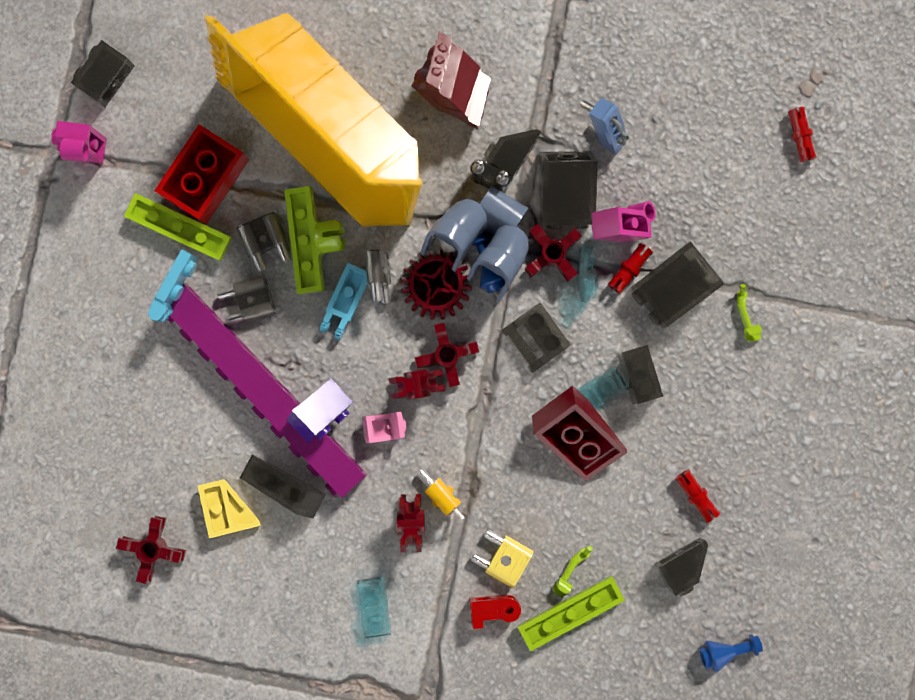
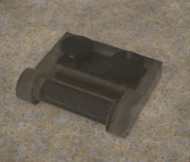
[501,303,571,373]

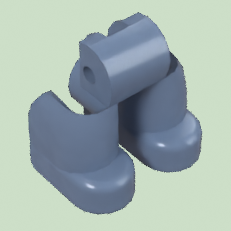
[420,186,529,303]

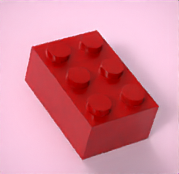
[154,124,249,225]

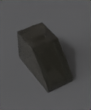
[484,129,541,182]
[654,537,708,596]

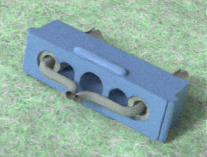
[580,97,629,155]

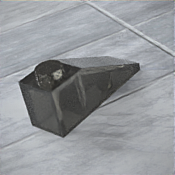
[240,454,326,519]

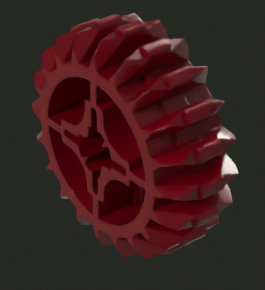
[401,249,472,320]

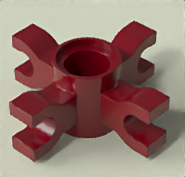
[524,224,582,282]
[415,322,479,387]
[388,369,445,400]
[397,494,425,553]
[116,516,186,584]

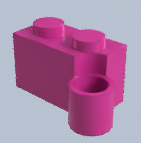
[51,121,107,164]
[592,201,656,243]

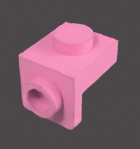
[362,412,406,443]

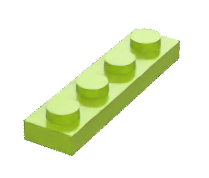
[124,193,233,262]
[517,575,625,652]

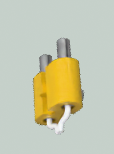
[416,468,464,520]

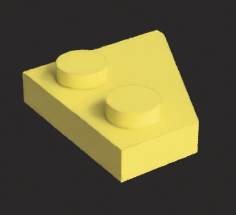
[198,479,261,538]

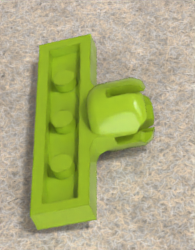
[284,186,346,295]

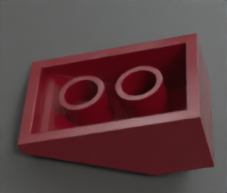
[532,385,627,481]

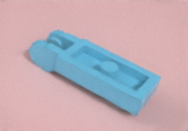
[147,249,198,322]
[319,262,369,340]

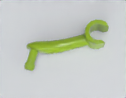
[737,284,762,342]
[553,546,593,597]

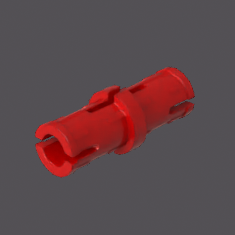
[788,107,817,163]
[607,243,653,294]
[675,469,721,523]

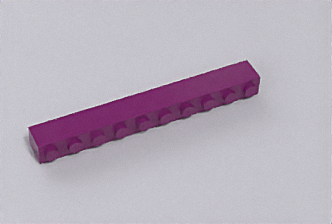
[167,282,367,498]

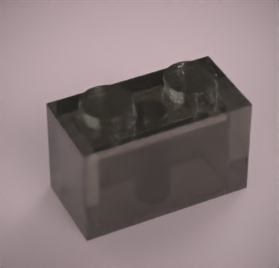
[71,40,135,108]
[617,345,664,404]

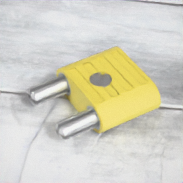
[471,529,534,589]

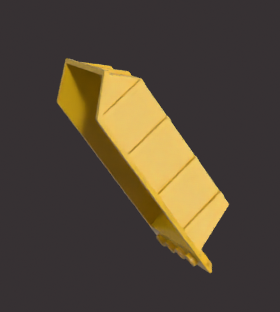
[205,13,422,227]

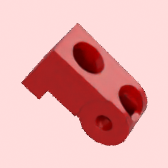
[470,595,521,629]

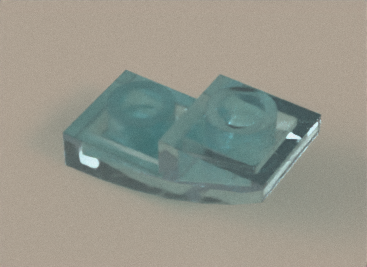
[576,244,599,303]
[577,366,629,409]
[357,576,391,639]

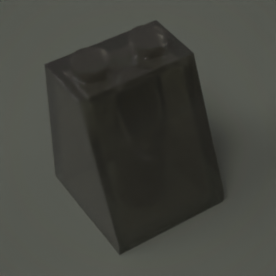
[539,151,598,229]
[630,241,725,328]

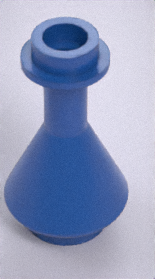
[472,233,506,294]
[699,634,763,673]

